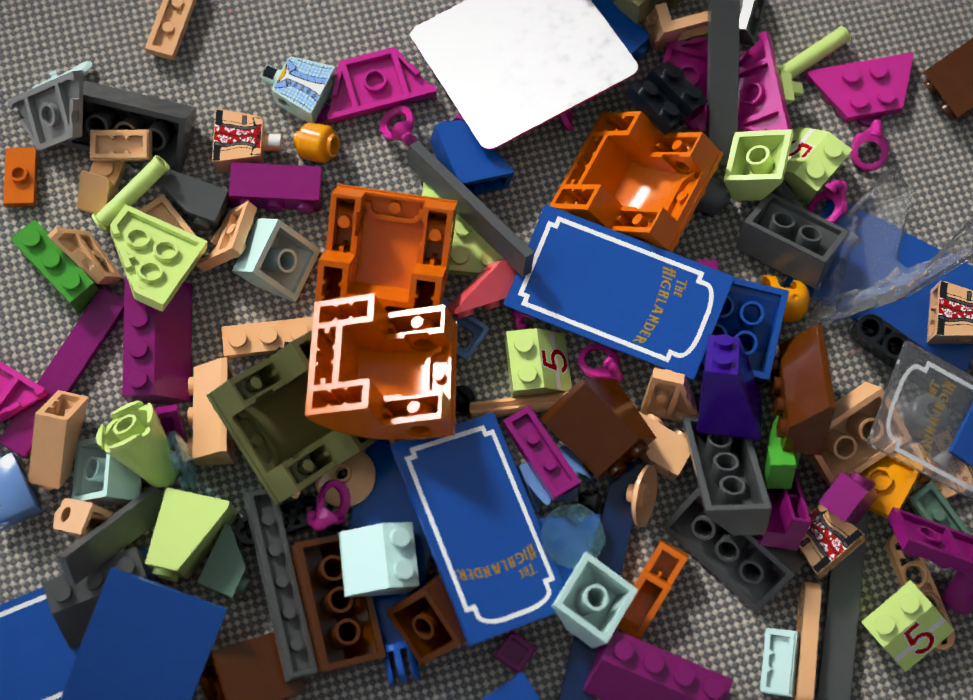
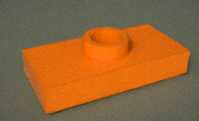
[3,147,38,207]

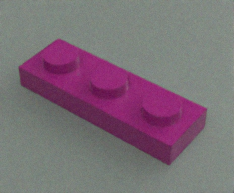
[502,405,581,502]

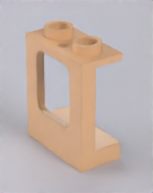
[644,2,708,51]

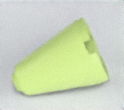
[96,401,179,488]

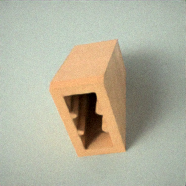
[28,390,89,489]

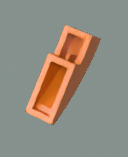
[616,538,688,640]

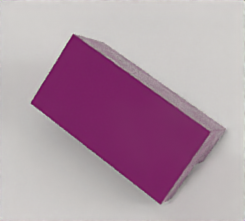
[757,471,812,551]

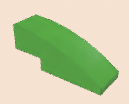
[764,416,801,489]

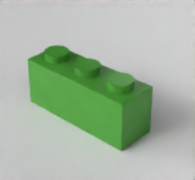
[11,219,99,314]

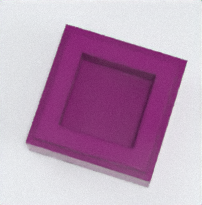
[493,630,537,673]

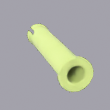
[778,26,851,79]
[92,155,170,232]

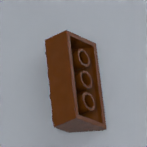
[770,325,836,455]
[290,534,386,677]

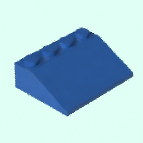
[699,278,789,384]

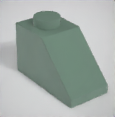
[197,523,251,601]

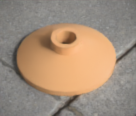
[314,451,376,507]
[626,464,658,527]

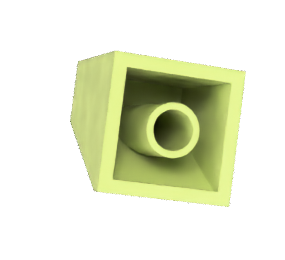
[145,487,238,583]

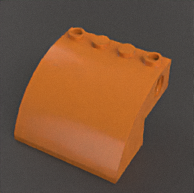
[550,111,724,252]
[315,184,458,313]
[305,293,458,440]

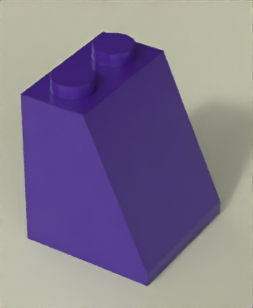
[696,334,762,440]

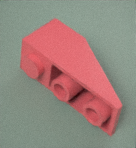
[447,259,517,319]

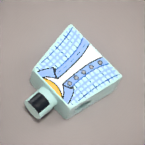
[262,57,336,123]

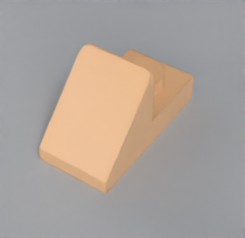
[77,161,127,214]

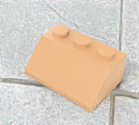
[187,358,235,465]
[803,382,910,486]

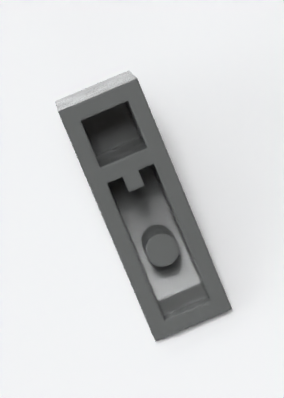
[142,161,231,232]

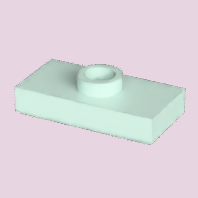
[760,628,800,697]

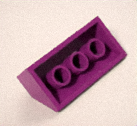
[122,276,193,404]
[582,629,733,700]

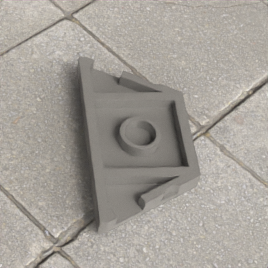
[7,70,84,151]

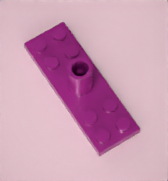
[888,507,973,615]

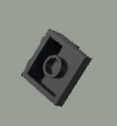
[624,61,708,135]

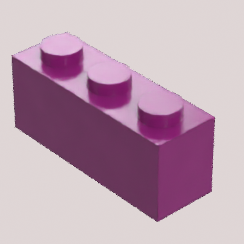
[228,162,324,214]

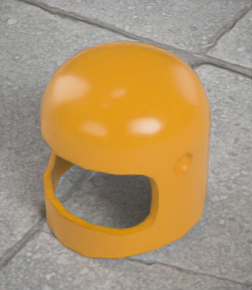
[762,275,810,323]

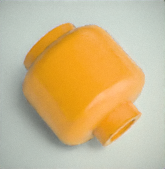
[293,123,340,163]

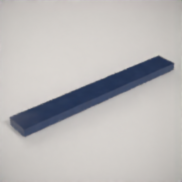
[559,461,646,700]

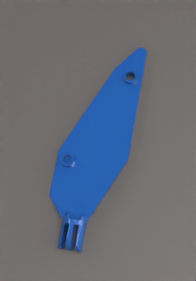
[348,439,431,687]

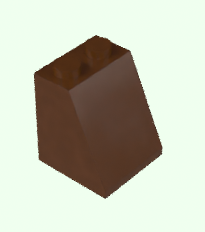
[923,38,973,123]
[541,378,656,478]
[385,573,466,666]
[200,632,306,700]

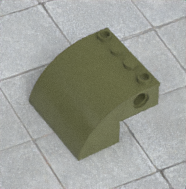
[206,330,379,505]

